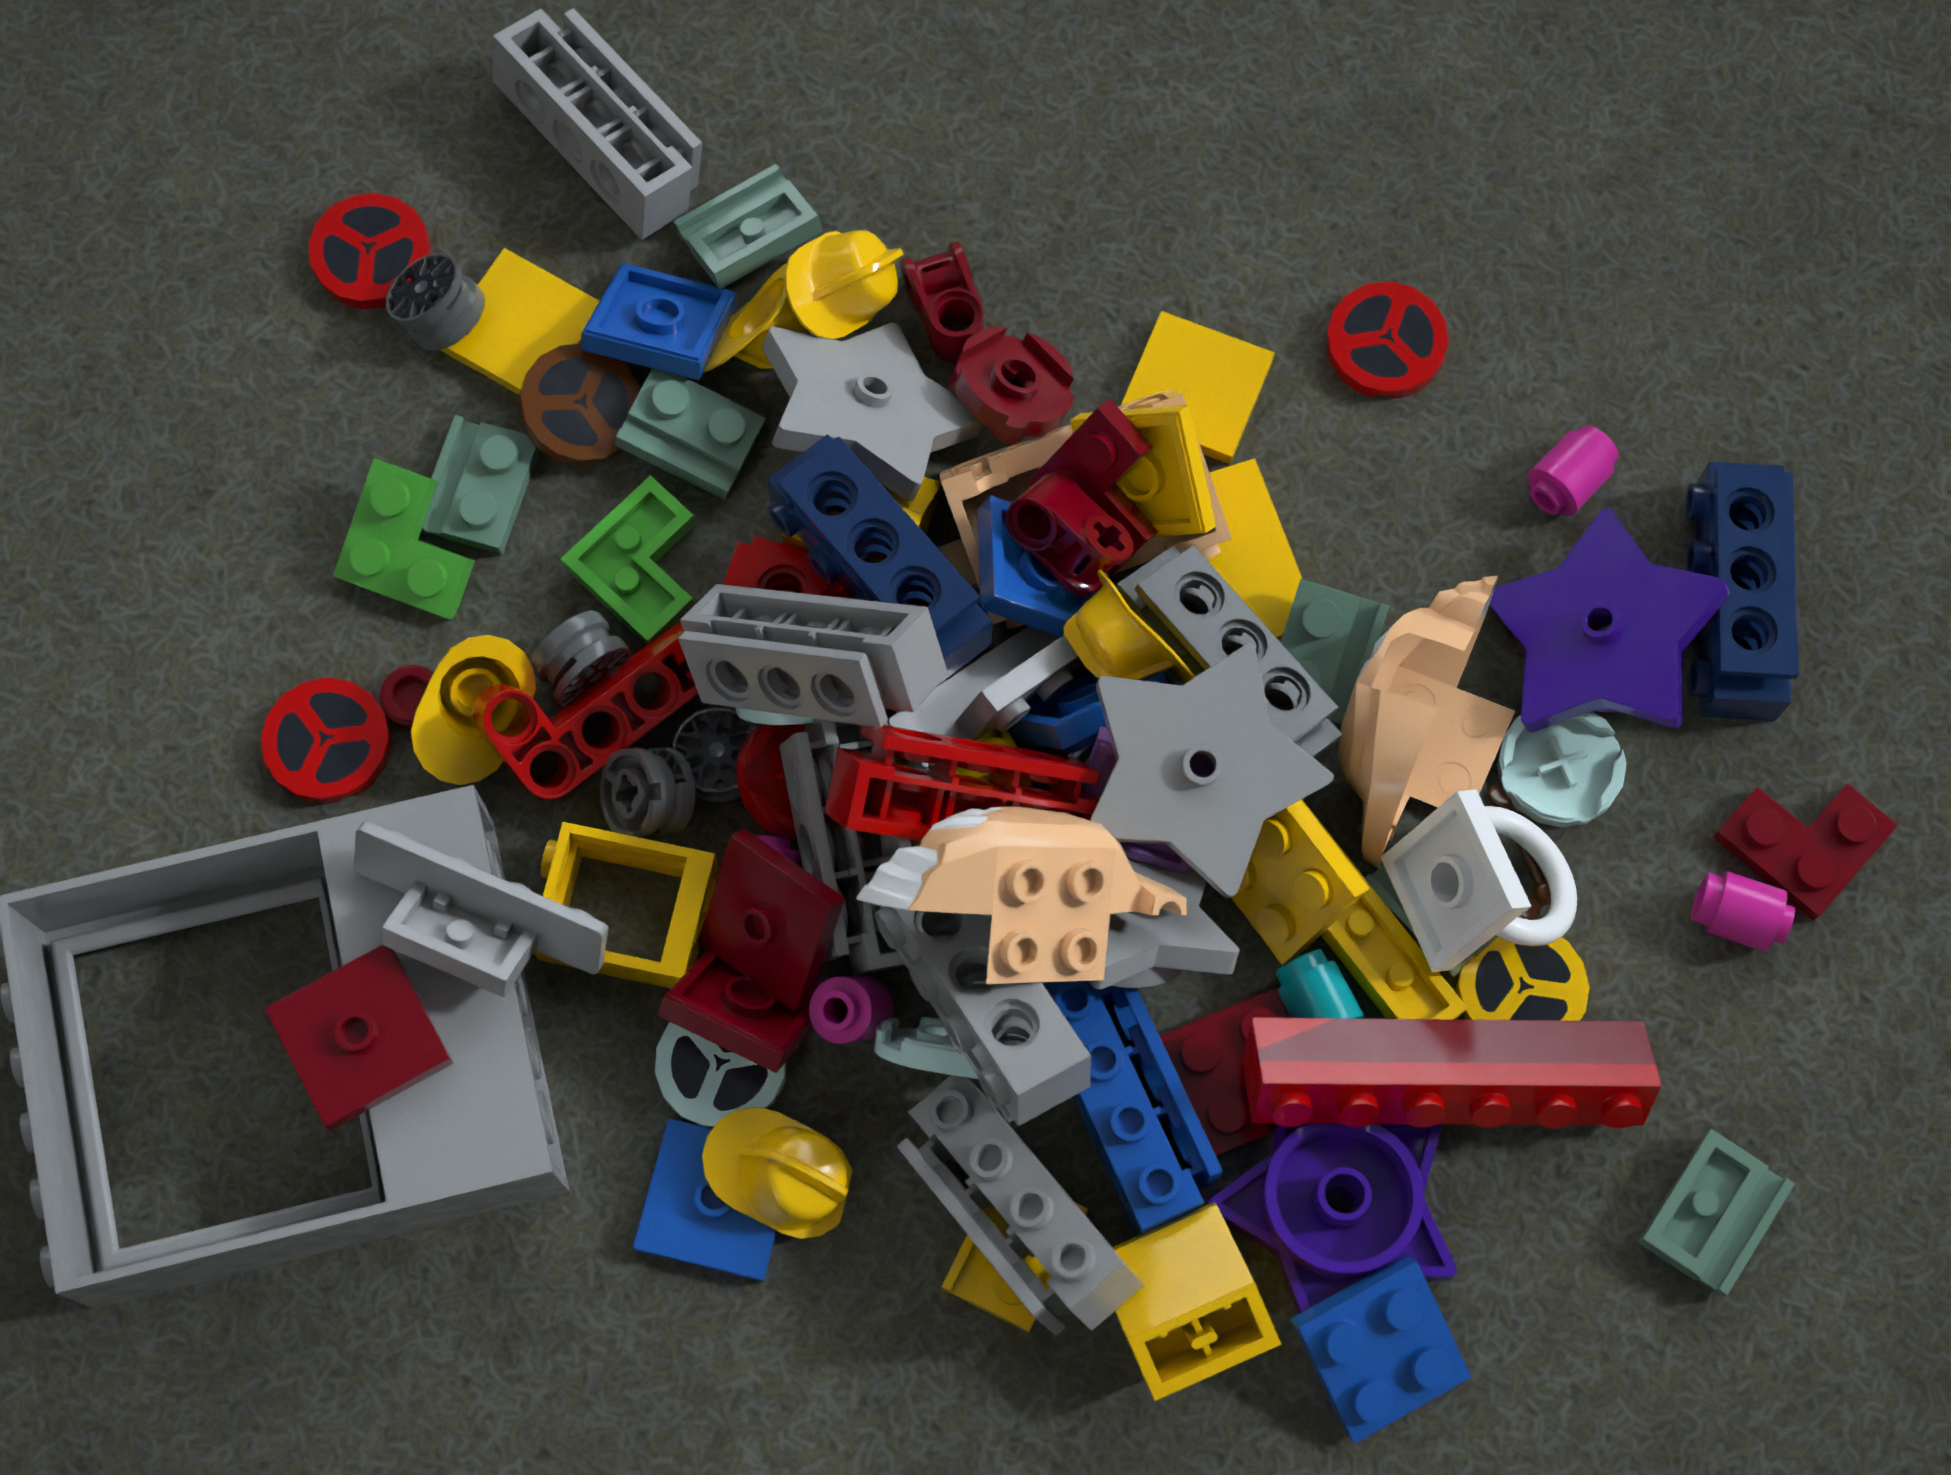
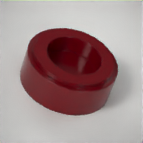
[379,665,434,730]

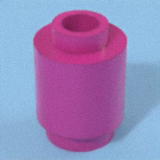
[1527,425,1619,516]
[1691,871,1795,952]
[809,975,893,1044]

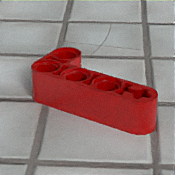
[472,622,698,799]

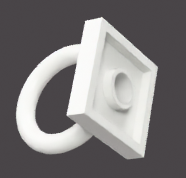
[1380,790,1577,972]

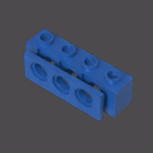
[1041,981,1223,1236]

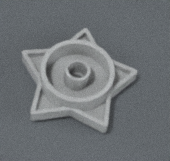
[762,323,984,501]
[1089,644,1334,898]
[1089,860,1239,989]

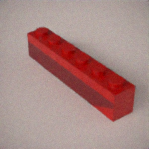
[1242,1018,1662,1129]

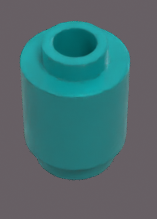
[1275,949,1365,1019]

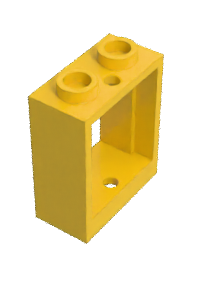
[534,822,720,988]

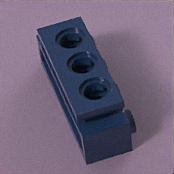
[767,434,992,684]
[1685,462,1799,721]

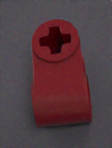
[900,242,984,364]
[1006,472,1134,598]

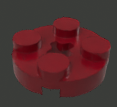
[948,326,1075,444]

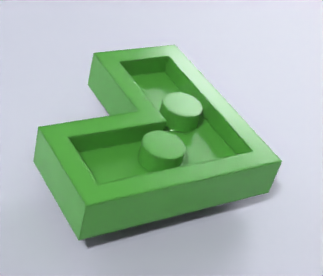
[333,459,475,619]
[561,475,696,646]

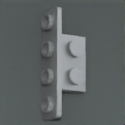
[887,626,1084,769]
[354,821,608,997]

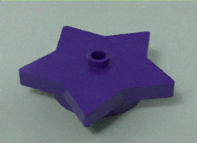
[1489,508,1730,733]
[1207,1124,1457,1315]

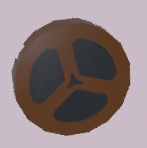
[518,344,640,467]

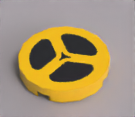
[1455,937,1589,1021]

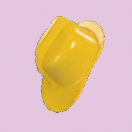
[784,230,904,339]
[703,263,813,372]
[1063,569,1195,684]
[411,635,536,785]
[702,1107,852,1239]

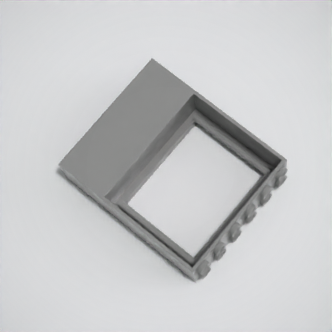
[0,785,570,1309]

